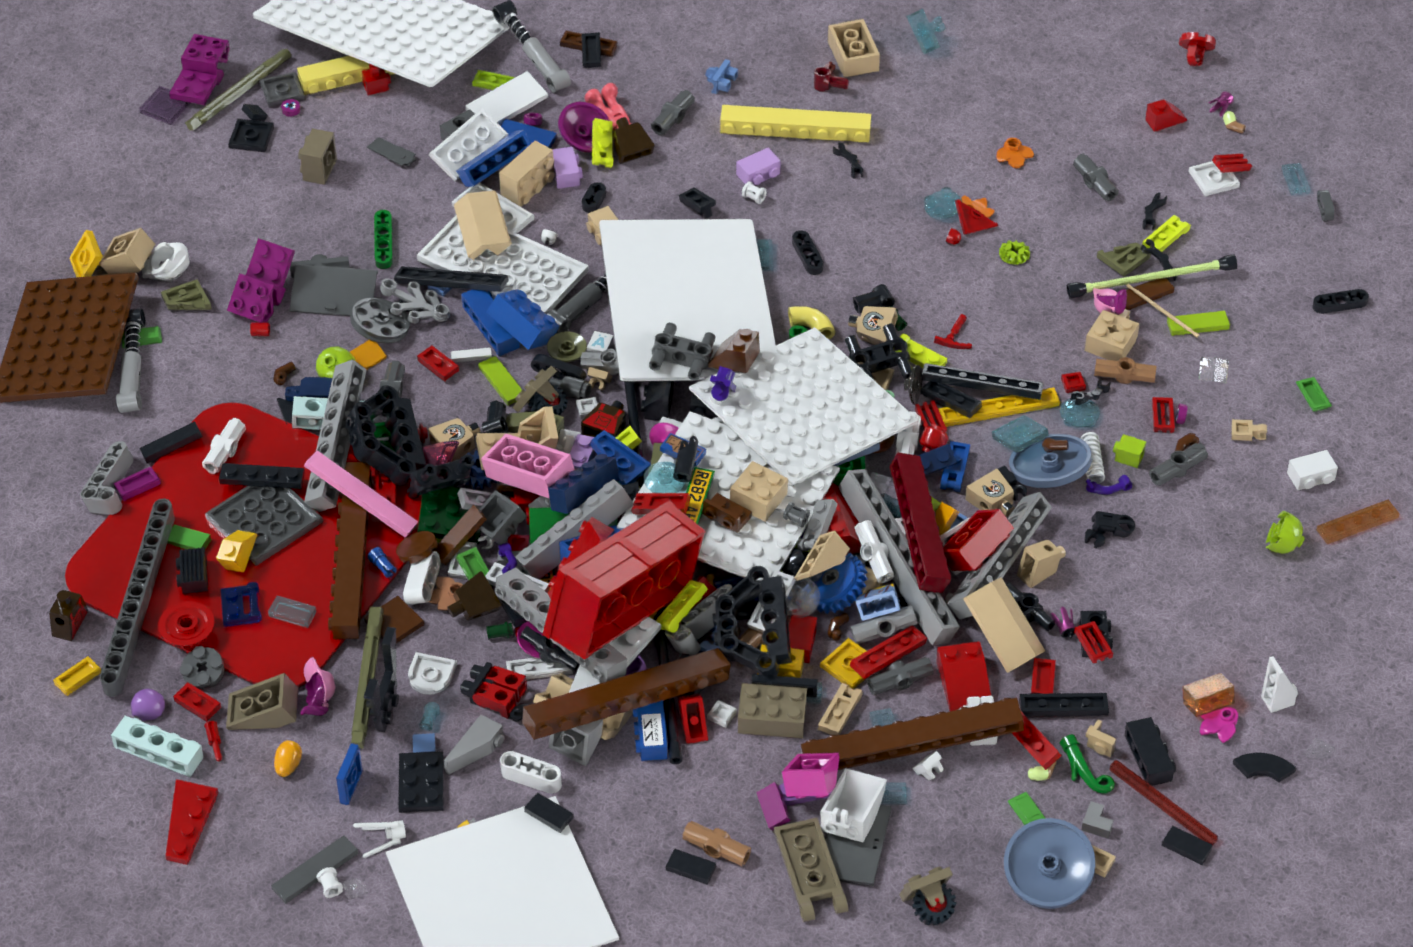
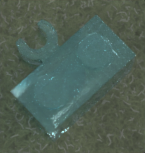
[906,9,946,54]

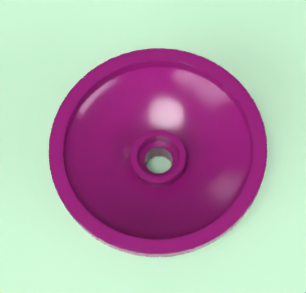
[558,102,610,153]

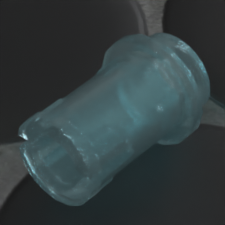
[419,702,440,731]

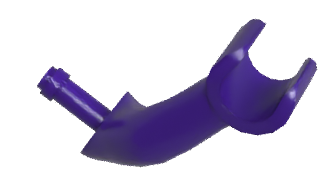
[1086,475,1132,495]
[498,543,518,574]

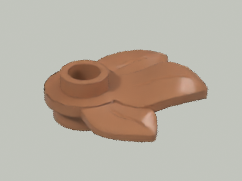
[429,577,463,610]

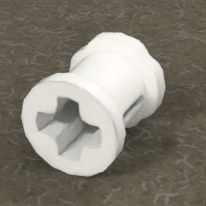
[742,181,767,204]
[317,867,343,898]

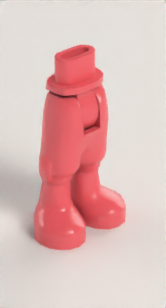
[584,83,631,131]

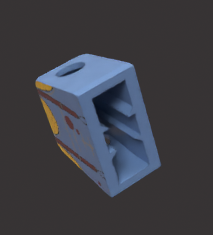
[855,584,901,621]

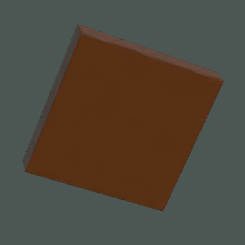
[364,596,424,644]

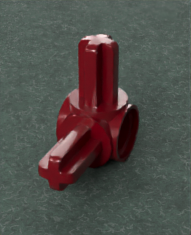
[814,61,849,91]

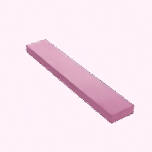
[304,451,418,538]

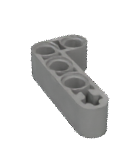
[80,441,134,515]
[665,584,733,656]

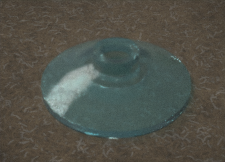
[644,462,685,493]

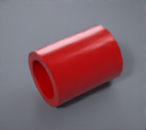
[250,322,270,336]

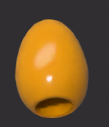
[274,740,302,777]

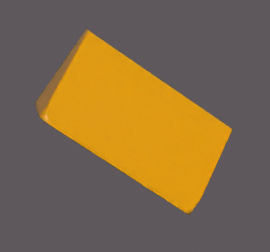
[350,340,387,370]
[935,502,959,536]

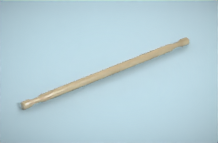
[1126,284,1199,337]

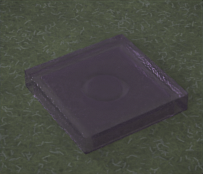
[139,86,191,125]

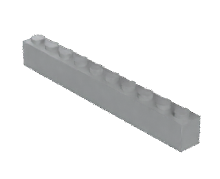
[838,469,960,645]

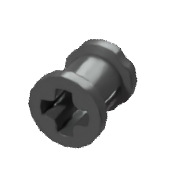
[783,502,810,527]

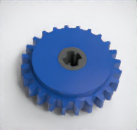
[803,553,868,614]

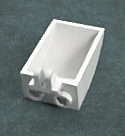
[821,768,887,842]

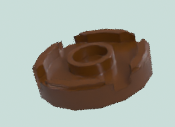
[396,531,438,563]

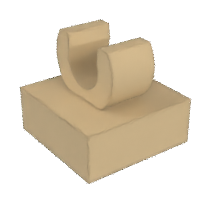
[587,367,612,391]

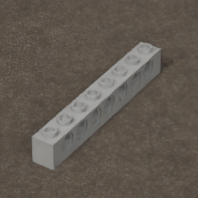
[304,359,367,512]
[947,492,1052,620]
[495,568,627,683]

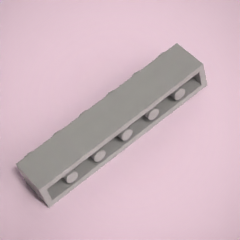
[515,479,633,580]

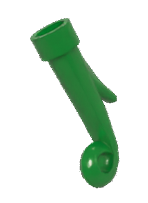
[1060,734,1115,794]

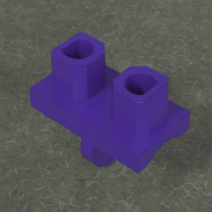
[710,366,736,401]

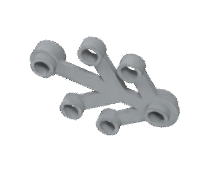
[380,278,450,324]

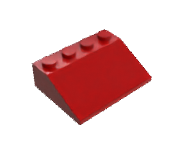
[548,517,614,599]

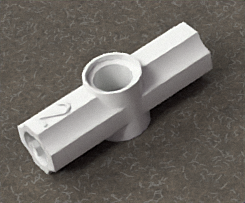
[895,411,921,456]
[202,418,246,474]
[854,520,894,583]

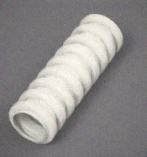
[1081,432,1105,484]

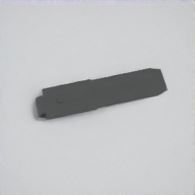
[367,138,416,166]

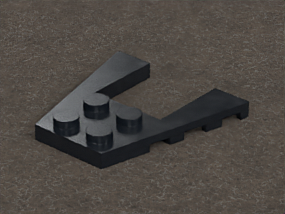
[364,627,399,732]

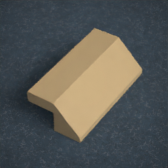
[454,190,512,260]
[963,577,1045,673]
[533,673,633,740]

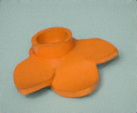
[996,137,1034,168]
[960,195,995,218]

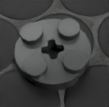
[180,646,225,690]

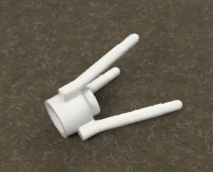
[353,820,406,858]

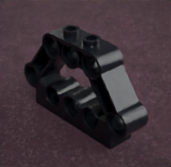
[346,385,426,486]
[712,566,792,676]

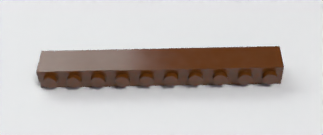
[328,462,372,639]
[522,648,731,740]
[801,697,1024,770]

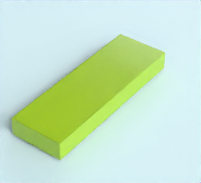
[472,70,516,90]
[1167,311,1230,336]
[478,356,522,406]

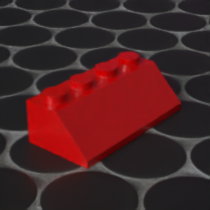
[823,483,862,555]

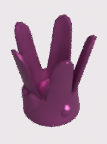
[1209,92,1234,117]
[1051,606,1075,638]

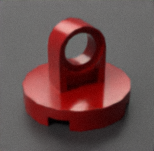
[1179,32,1216,66]

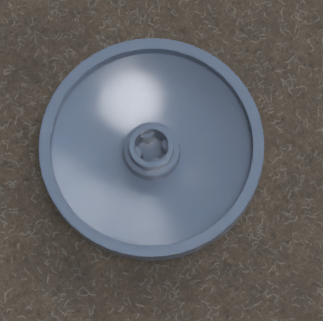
[1009,434,1092,488]
[1004,818,1095,909]

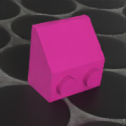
[782,753,839,798]

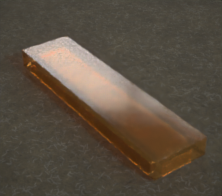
[1316,499,1399,544]

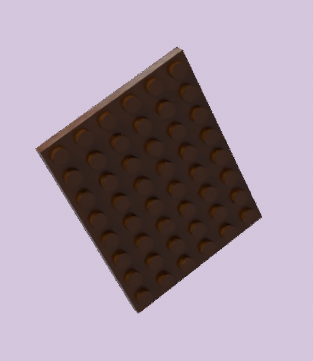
[0,272,139,403]

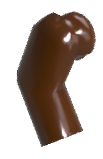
[273,362,296,385]
[1175,433,1199,451]
[1042,438,1069,452]
[827,612,849,641]

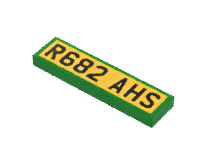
[686,467,715,525]

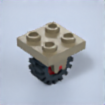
[512,366,568,416]
[899,866,956,926]

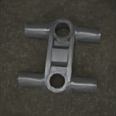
[649,322,716,381]

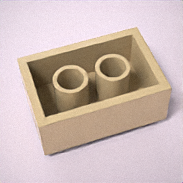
[828,19,880,78]
[499,141,555,207]

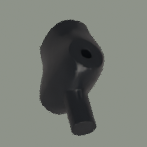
[781,548,806,575]

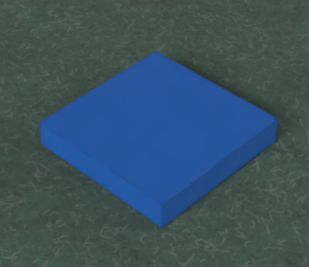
[336,743,363,805]

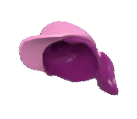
[1093,288,1127,315]
[301,657,336,716]

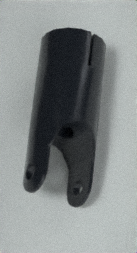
[673,436,698,483]

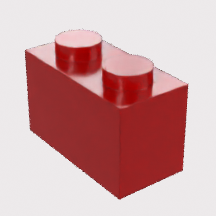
[788,614,817,663]

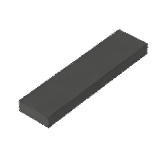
[271,835,358,904]

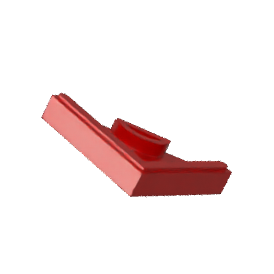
[955,199,998,235]

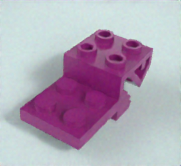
[169,34,230,105]
[227,238,295,323]

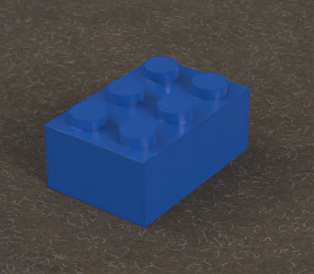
[486,289,560,350]

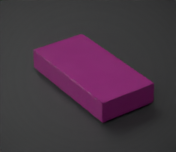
[114,466,161,501]
[756,782,791,831]

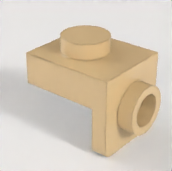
[1086,720,1116,757]

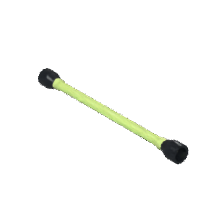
[1066,254,1237,299]

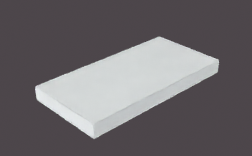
[466,71,548,125]
[429,108,509,182]
[452,182,534,233]

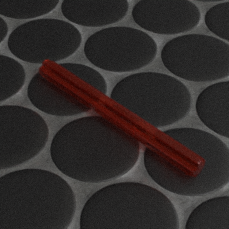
[1109,760,1218,845]

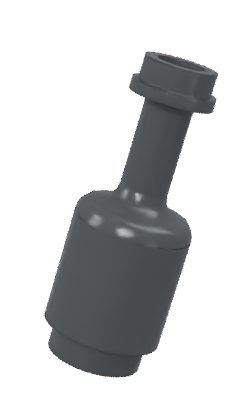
[549,376,591,400]

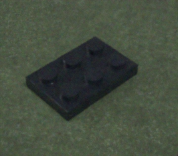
[398,751,444,813]

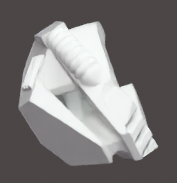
[142,242,190,282]

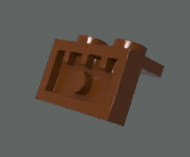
[703,493,752,533]

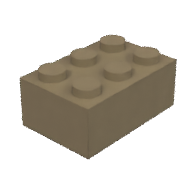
[738,683,807,738]

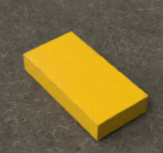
[53,656,101,696]

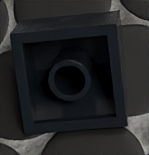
[641,381,674,421]

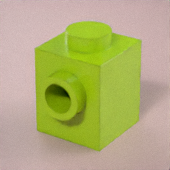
[1113,434,1146,468]

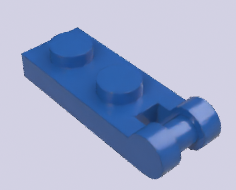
[940,441,971,492]

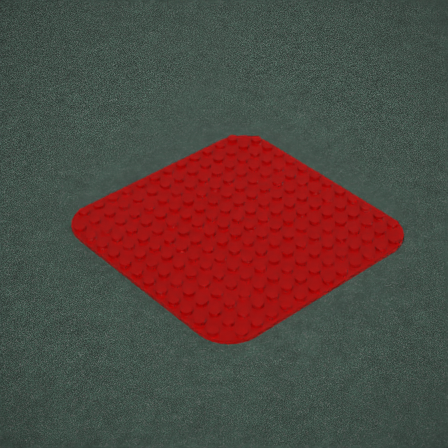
[65,403,422,687]

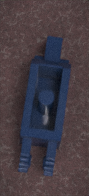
[285,377,333,402]

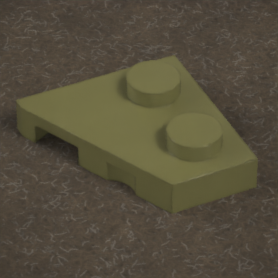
[1097,242,1151,277]
[161,279,212,310]

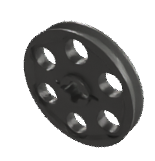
[350,298,410,343]

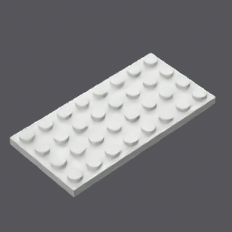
[417,215,589,314]

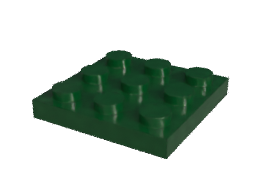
[417,486,481,544]

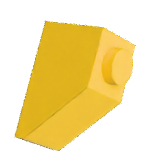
[216,530,257,572]

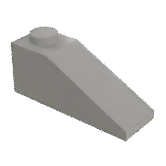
[444,715,505,775]

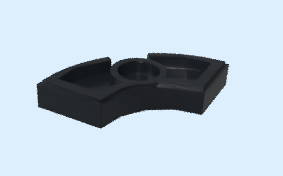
[1233,753,1296,782]

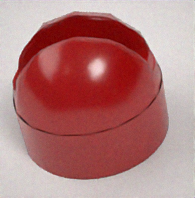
[945,228,961,245]

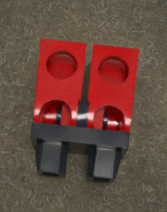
[460,662,527,719]

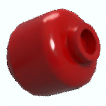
[919,424,949,453]

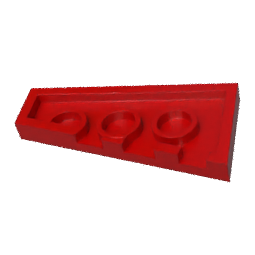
[165,779,219,865]

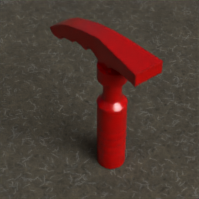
[934,314,972,349]

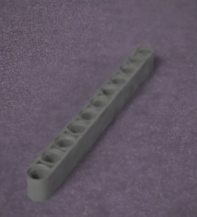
[100,498,175,697]

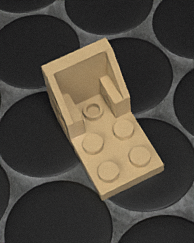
[476,407,558,470]

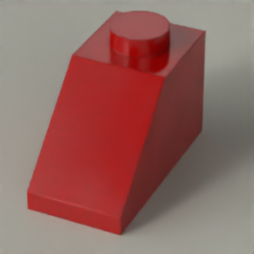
[1145,99,1187,132]
[678,694,708,744]

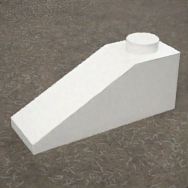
[1261,657,1298,713]

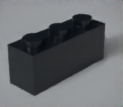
[1124,717,1176,787]

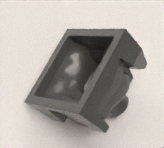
[478,490,527,545]

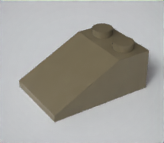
[226,673,298,730]

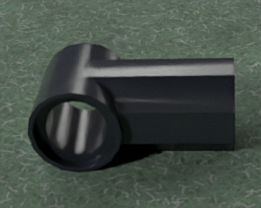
[853,284,895,313]
[482,400,508,433]

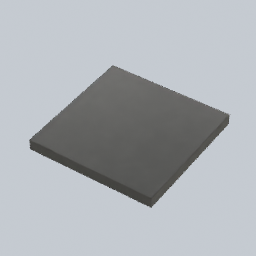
[205,486,323,566]

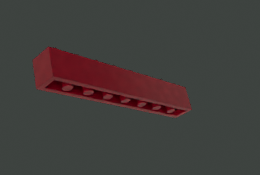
[890,452,951,593]

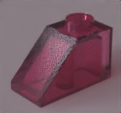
[422,440,459,477]

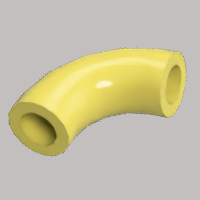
[788,306,835,340]

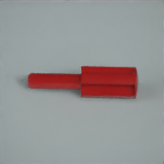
[204,721,222,762]

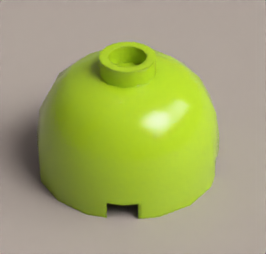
[316,346,356,378]
[1266,511,1305,554]

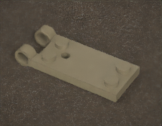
[774,818,848,922]

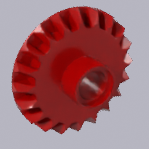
[158,601,215,648]

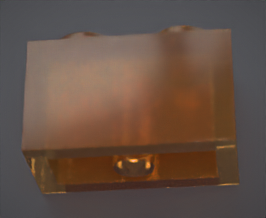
[1182,673,1235,717]

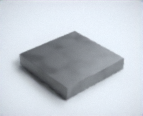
[260,72,305,108]

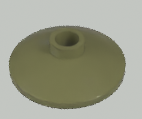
[547,331,587,362]

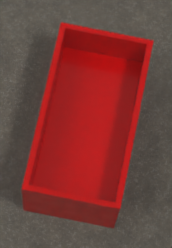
[542,500,705,660]

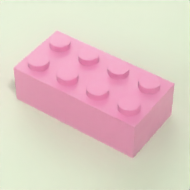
[481,434,575,498]

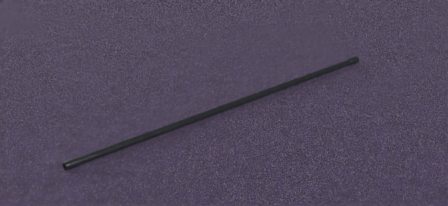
[624,381,683,764]

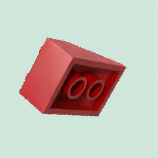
[936,641,991,712]

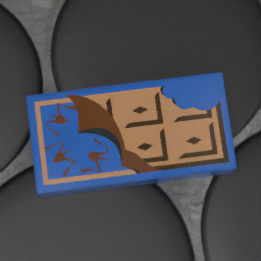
[660,433,707,467]

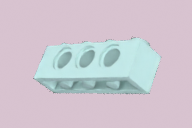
[292,396,375,430]
[111,716,204,777]

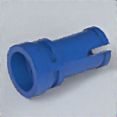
[367,547,397,578]

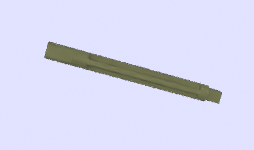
[185,49,292,130]
[351,607,384,748]

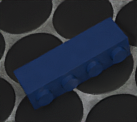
[548,454,619,514]

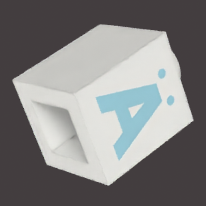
[587,331,614,353]

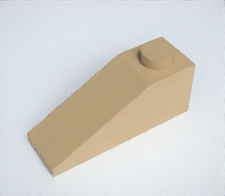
[795,531,849,581]

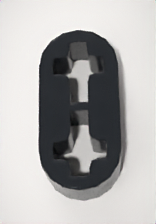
[582,182,606,213]

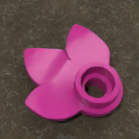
[1200,707,1239,743]

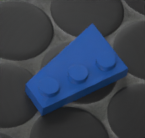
[590,430,651,485]

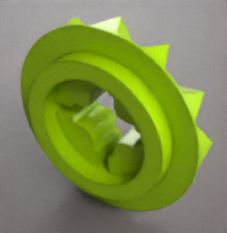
[999,239,1030,265]

